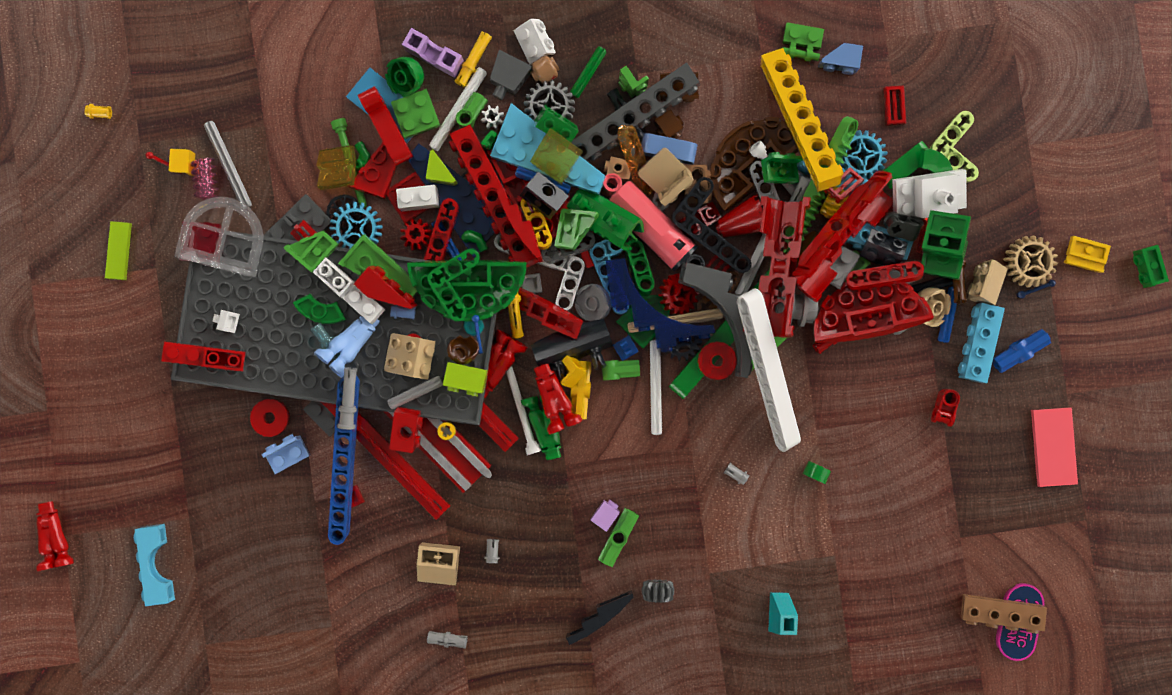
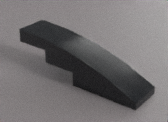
[566,590,634,645]

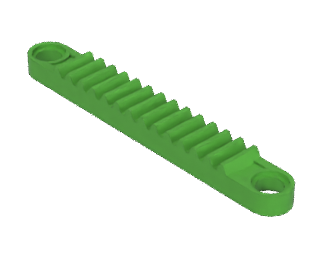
[784,116,858,254]

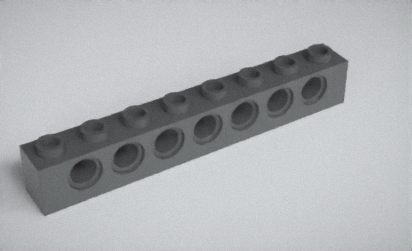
[569,62,700,162]

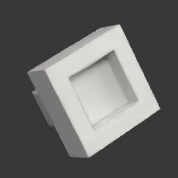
[212,310,240,333]

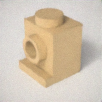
[604,156,633,182]

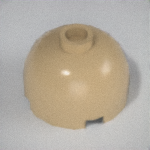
[918,288,951,327]

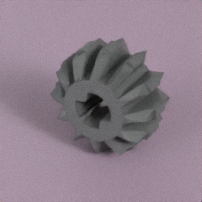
[642,579,674,603]

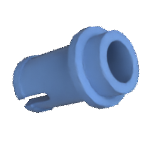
[391,305,416,319]

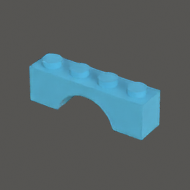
[133,524,175,607]

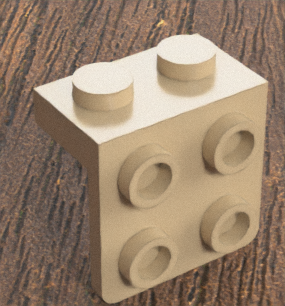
[638,148,694,206]
[384,333,436,380]

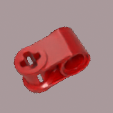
[931,389,960,427]

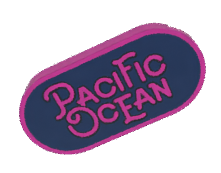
[996,583,1044,661]

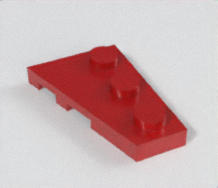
[347,142,397,199]

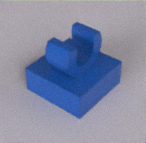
[613,335,639,361]

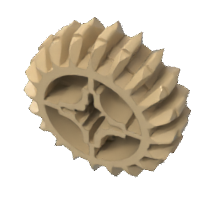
[1004,236,1058,288]

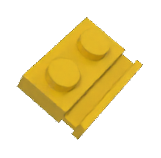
[1064,236,1111,273]

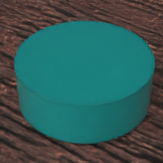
[464,320,484,336]

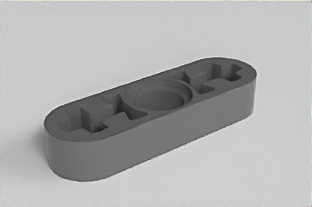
[541,231,595,264]

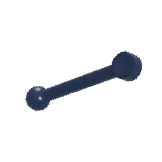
[1017,280,1056,299]

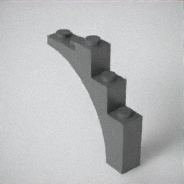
[678,263,753,378]

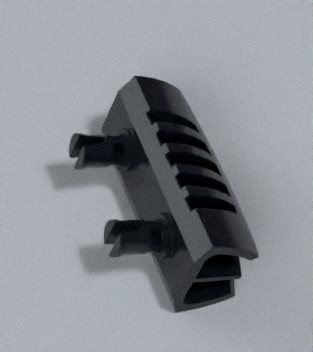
[531,319,613,382]

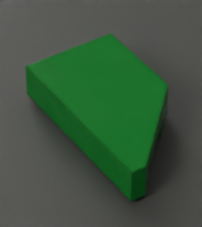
[481,130,498,152]

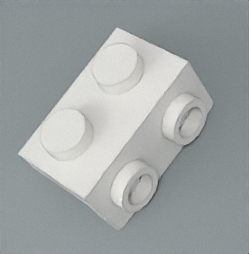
[513,19,556,65]

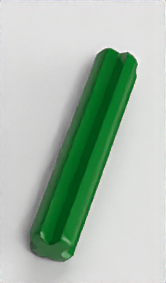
[570,46,606,98]

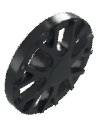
[326,195,363,231]

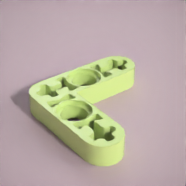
[930,111,979,183]

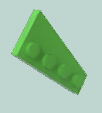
[338,234,418,298]

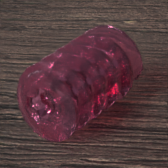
[190,158,219,200]

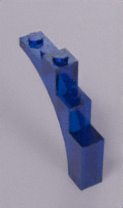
[606,258,715,352]

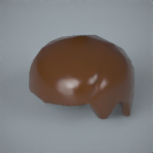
[447,335,479,365]

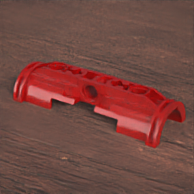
[792,171,893,302]
[743,196,811,338]

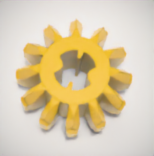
[820,186,849,219]

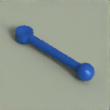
[472,315,483,354]

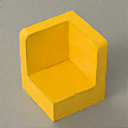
[169,149,196,176]
[560,355,587,388]

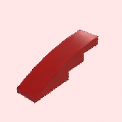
[497,188,543,263]
[512,287,583,339]

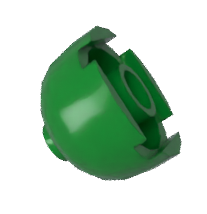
[385,56,424,97]

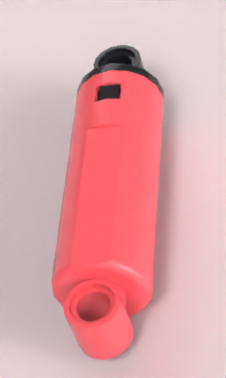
[600,173,705,272]

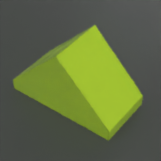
[426,150,458,186]

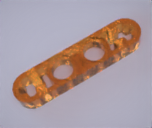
[617,125,653,195]

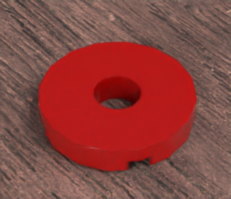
[698,341,737,380]
[250,399,290,437]

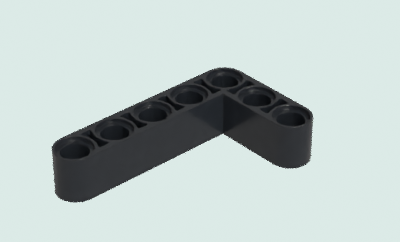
[671,177,752,273]

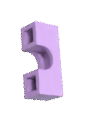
[402,28,464,78]

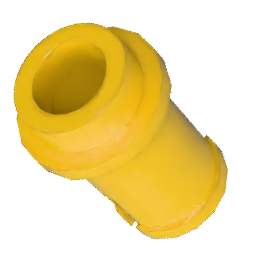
[85,104,112,119]

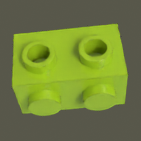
[443,362,488,397]

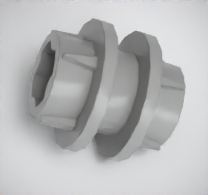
[775,291,818,327]

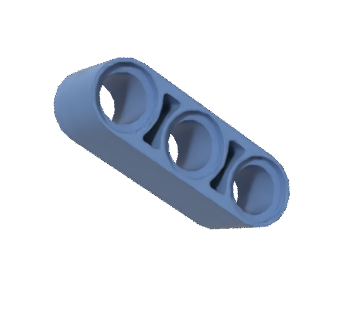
[639,133,698,165]

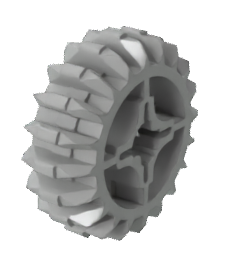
[524,80,575,120]

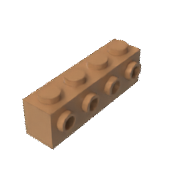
[961,594,1047,634]

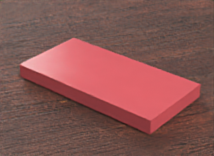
[1031,407,1078,487]

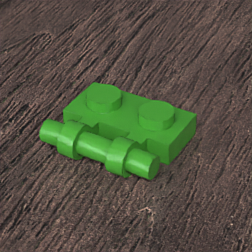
[782,22,824,62]

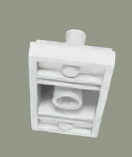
[892,169,967,218]

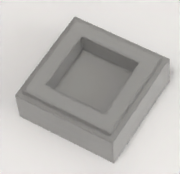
[522,273,542,294]

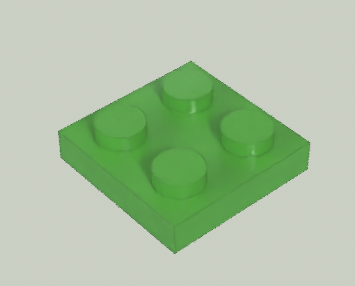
[391,89,441,139]

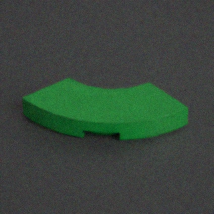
[919,148,953,174]
[292,294,346,324]

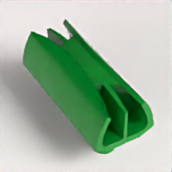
[566,189,644,251]

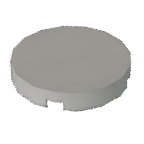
[575,284,611,321]

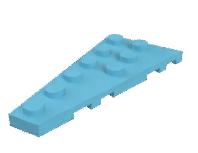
[490,103,606,195]

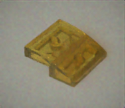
[530,128,583,185]
[316,145,356,190]

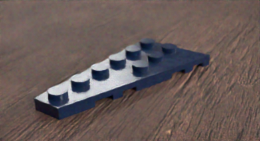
[409,143,505,258]

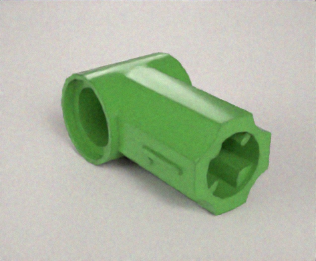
[456,92,488,129]
[602,360,640,381]

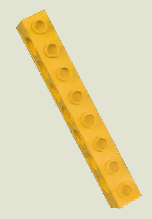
[761,48,843,192]

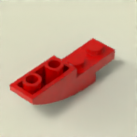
[161,342,246,372]

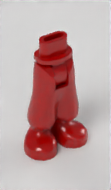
[484,329,528,398]
[534,363,583,434]
[36,501,74,571]

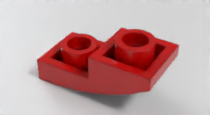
[678,202,721,237]

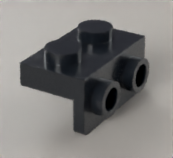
[859,229,908,271]

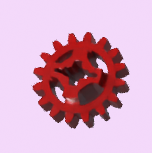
[658,273,699,315]

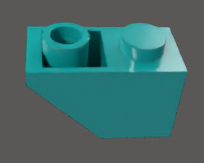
[768,592,798,635]

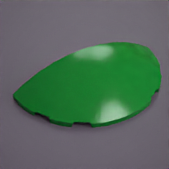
[407,260,527,322]

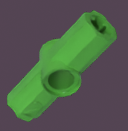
[598,508,639,567]

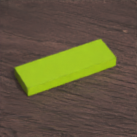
[105,221,132,280]

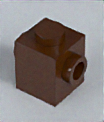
[654,109,684,139]

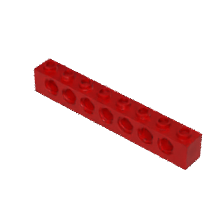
[448,125,538,268]

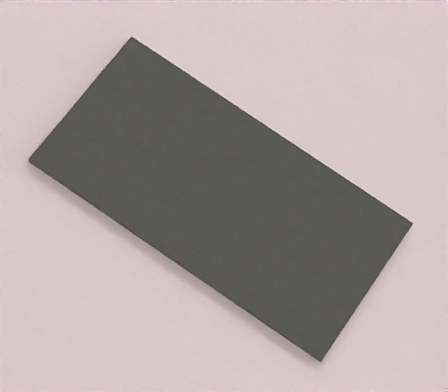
[171,230,497,425]

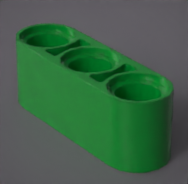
[884,141,928,189]
[625,239,655,296]

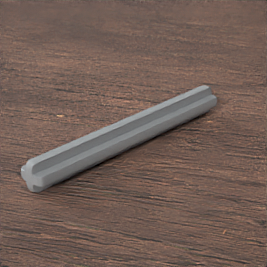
[204,121,252,209]

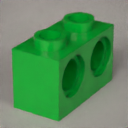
[534,105,579,147]

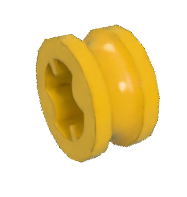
[437,422,456,440]

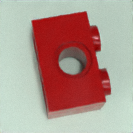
[389,407,423,453]

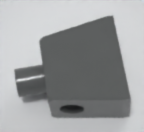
[490,50,533,100]

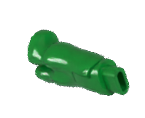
[521,395,561,460]

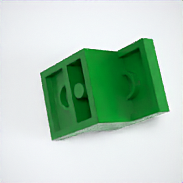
[921,210,971,280]

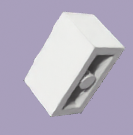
[396,185,440,211]

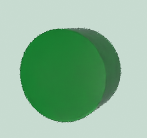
[802,461,831,484]

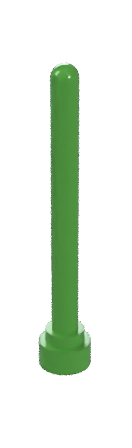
[331,118,367,208]

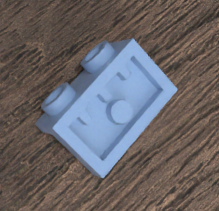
[261,434,311,474]

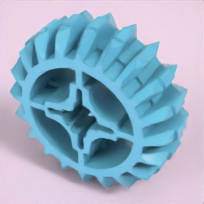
[840,130,888,179]
[330,202,383,249]

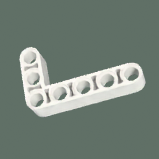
[494,234,585,311]

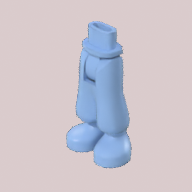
[314,316,380,378]

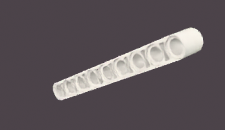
[737,288,801,452]

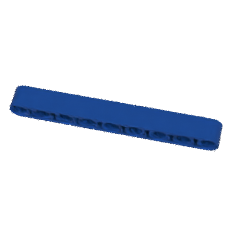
[328,375,360,545]

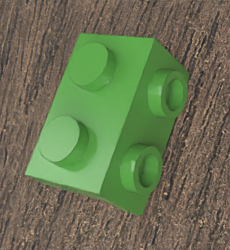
[618,65,649,98]

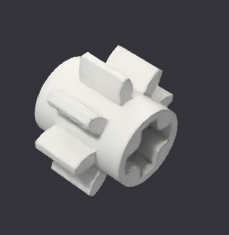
[481,105,505,130]

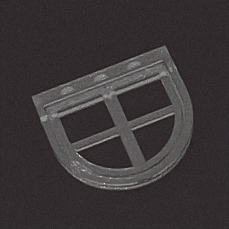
[174,197,263,278]

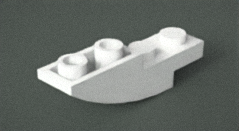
[313,258,385,325]

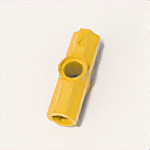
[570,361,591,419]

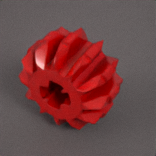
[400,219,433,251]

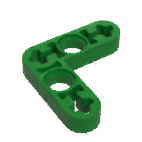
[427,248,480,321]

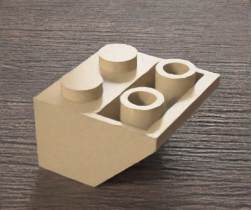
[967,259,1007,305]
[417,542,460,585]

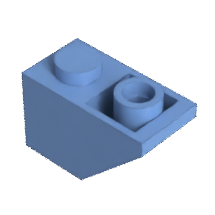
[818,43,863,75]

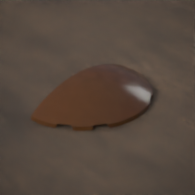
[710,117,813,211]

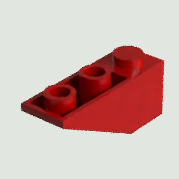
[354,266,418,309]

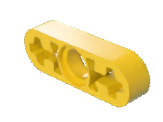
[521,199,552,250]

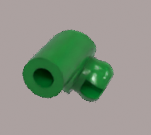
[354,141,371,170]
[462,230,489,253]

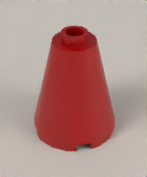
[715,194,763,238]

